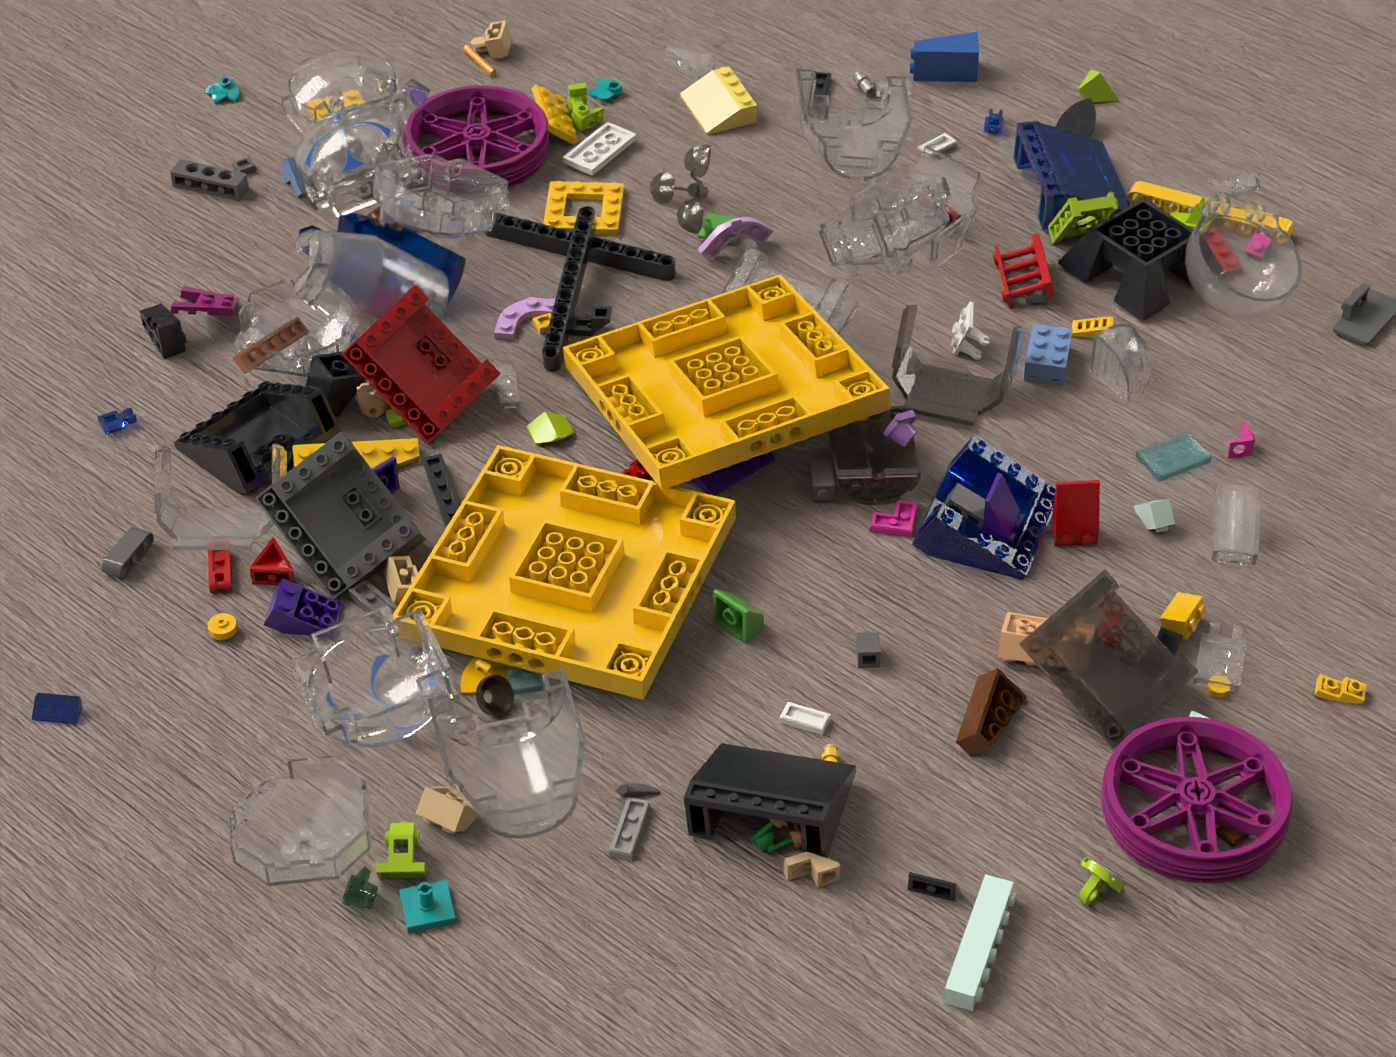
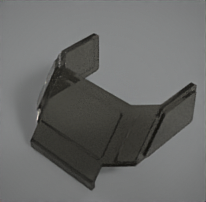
[892,304,1025,426]

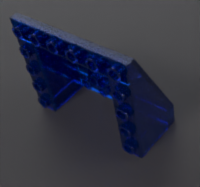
[1013,121,1131,230]
[912,434,1056,580]

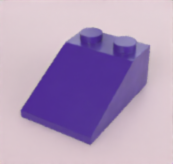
[981,473,1022,554]

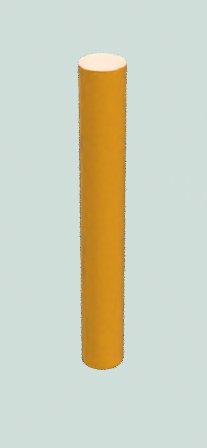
[463,45,496,76]

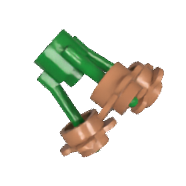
[751,818,803,853]

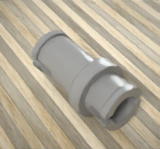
[853,72,876,97]

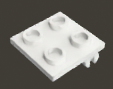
[951,301,990,360]

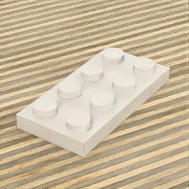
[563,122,636,176]

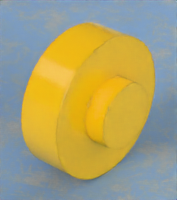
[207,613,238,640]

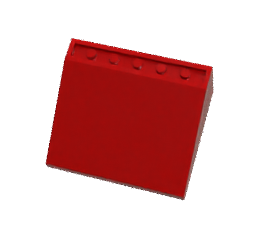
[341,284,501,444]

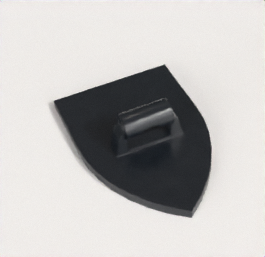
[1052,98,1096,148]

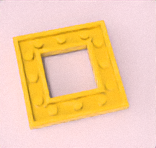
[543,181,624,235]

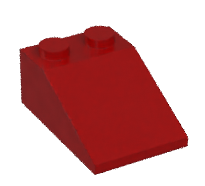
[1051,480,1100,546]

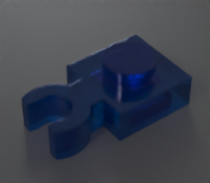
[984,109,1004,134]
[97,408,137,435]

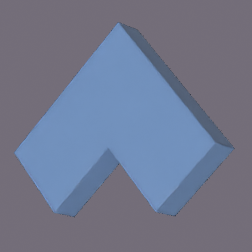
[279,157,307,197]

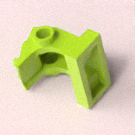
[568,83,603,132]
[376,822,427,879]

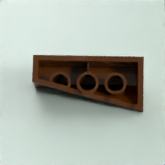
[956,668,1027,757]

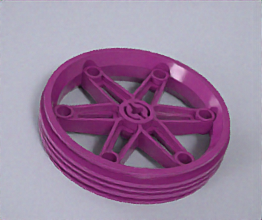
[404,85,550,194]
[1101,717,1293,883]

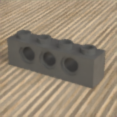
[170,159,249,201]

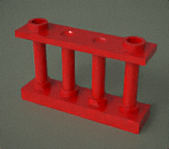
[993,233,1055,309]

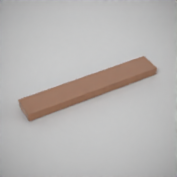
[232,316,309,375]

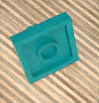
[399,880,456,933]

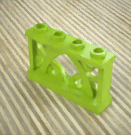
[1048,192,1118,244]

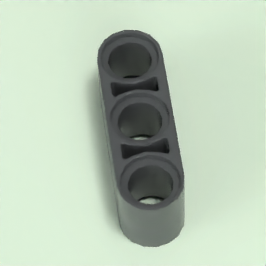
[102,527,154,579]

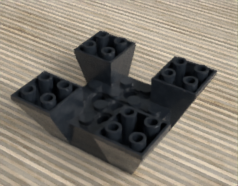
[1058,198,1223,320]

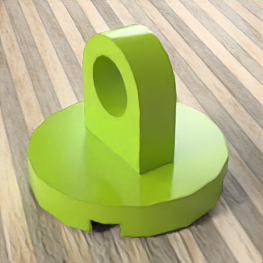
[1078,857,1125,906]

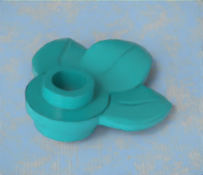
[205,76,240,104]
[587,79,623,100]

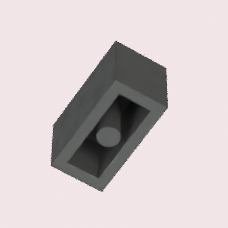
[941,483,985,533]

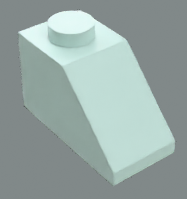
[1134,499,1175,532]

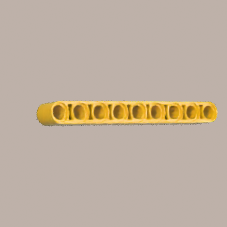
[1127,181,1295,244]

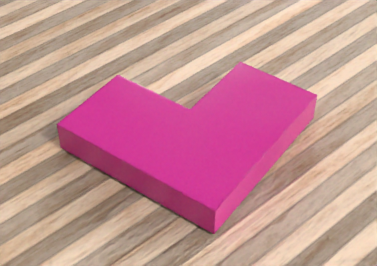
[870,500,918,537]

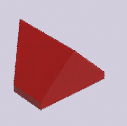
[249,537,296,586]

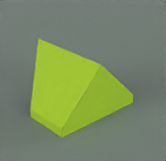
[1077,70,1119,102]

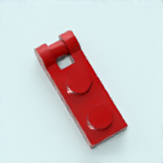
[208,542,232,593]

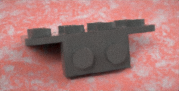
[1333,283,1396,345]

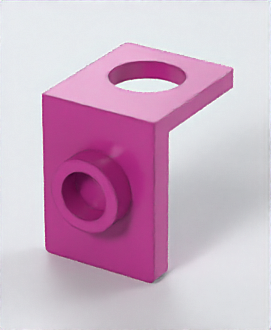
[1227,422,1255,458]

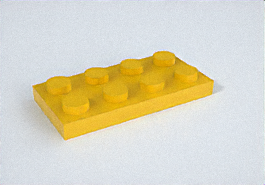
[532,84,578,145]

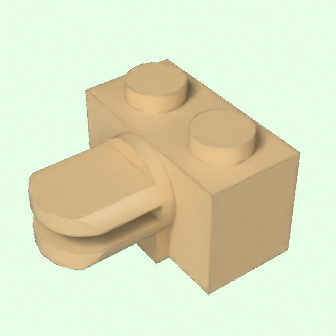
[471,20,513,59]
[384,556,419,606]

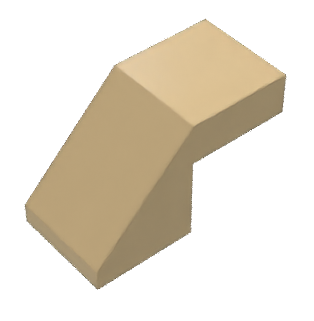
[784,852,840,888]

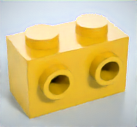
[1160,592,1206,640]

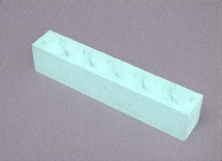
[944,874,1016,1011]

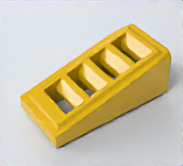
[1072,317,1113,340]

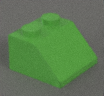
[713,589,764,644]

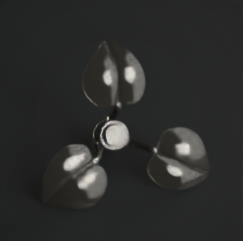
[650,144,711,233]

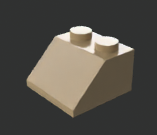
[416,786,486,834]

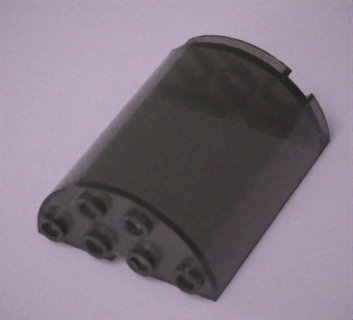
[828,405,921,505]

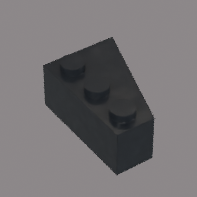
[139,303,187,359]

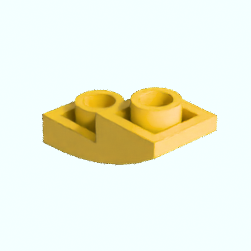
[1314,674,1367,704]

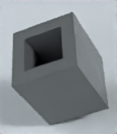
[856,632,881,668]

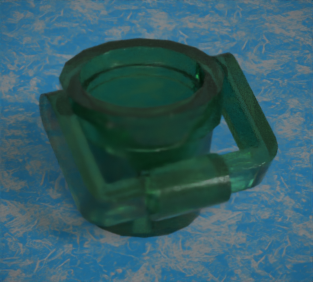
[342,866,378,909]

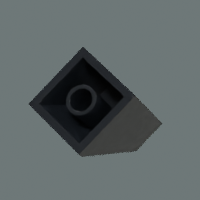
[305,351,365,417]

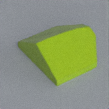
[526,412,574,446]

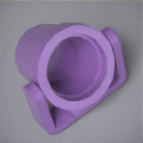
[883,410,917,448]

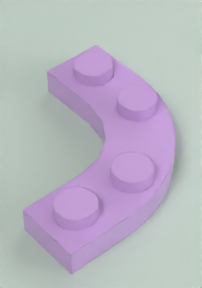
[698,217,773,260]
[494,297,555,340]

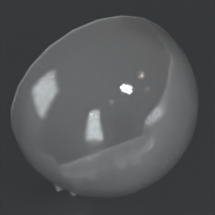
[1185,194,1302,317]

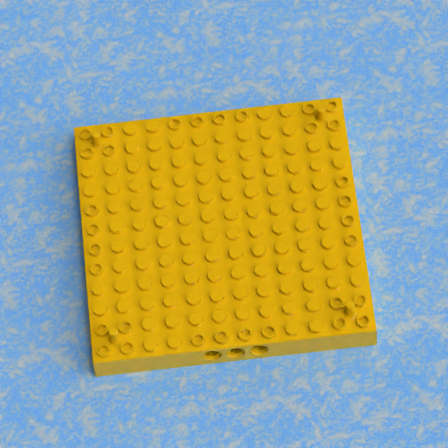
[563,274,891,490]
[391,445,736,700]

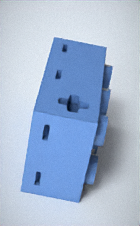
[1023,324,1073,386]

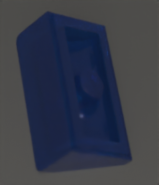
[32,693,83,724]

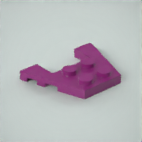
[170,286,239,316]

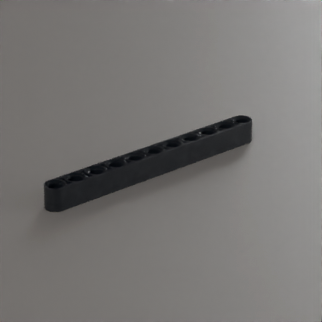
[542,206,597,372]
[484,212,676,281]

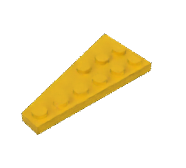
[293,438,420,468]

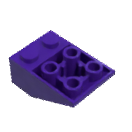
[264,578,343,637]

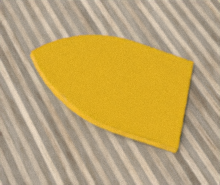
[461,657,522,695]

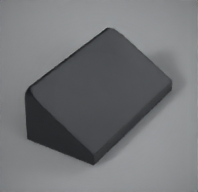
[908,872,959,901]

